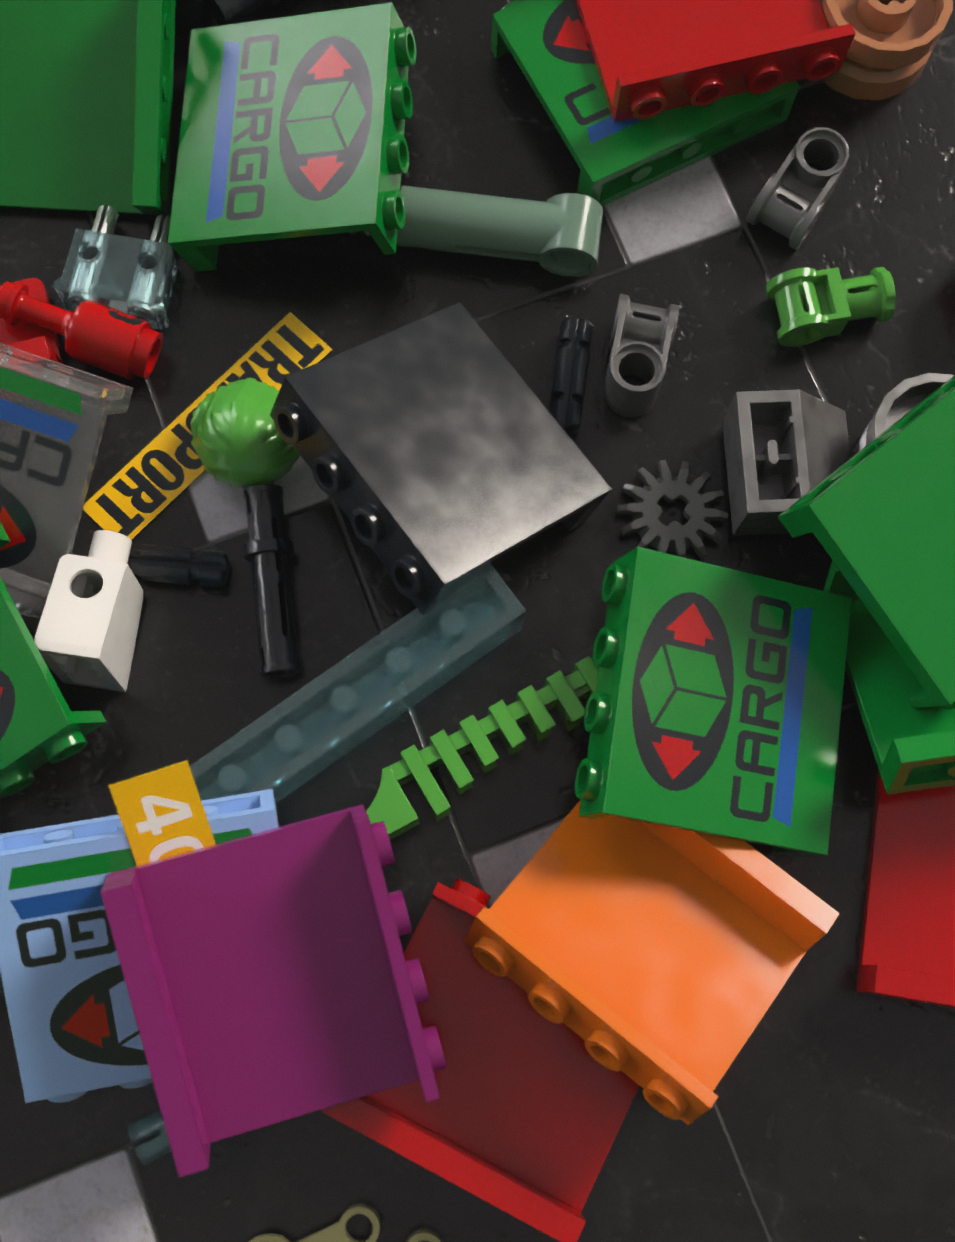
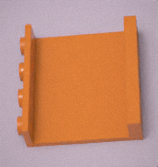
[464,800,840,1125]

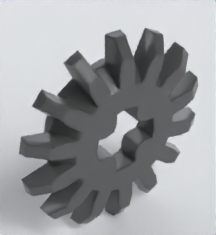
[617,460,728,560]

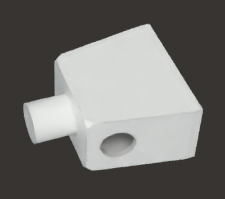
[34,530,144,692]

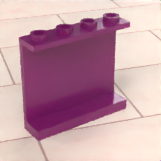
[101,804,447,1178]

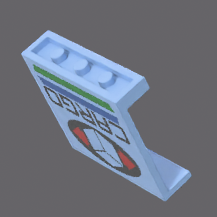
[0,789,279,1103]

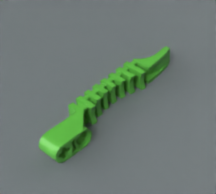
[366,656,599,840]

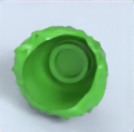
[190,378,300,489]

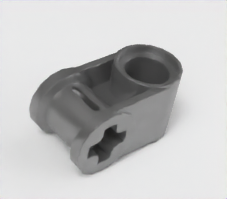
[746,127,849,250]
[603,294,680,418]

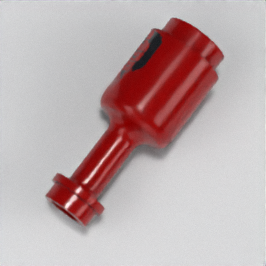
[0,281,163,380]

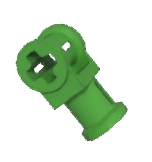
[766,267,896,347]

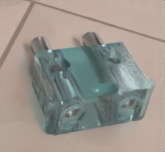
[53,205,178,330]

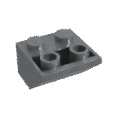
[722,389,851,536]

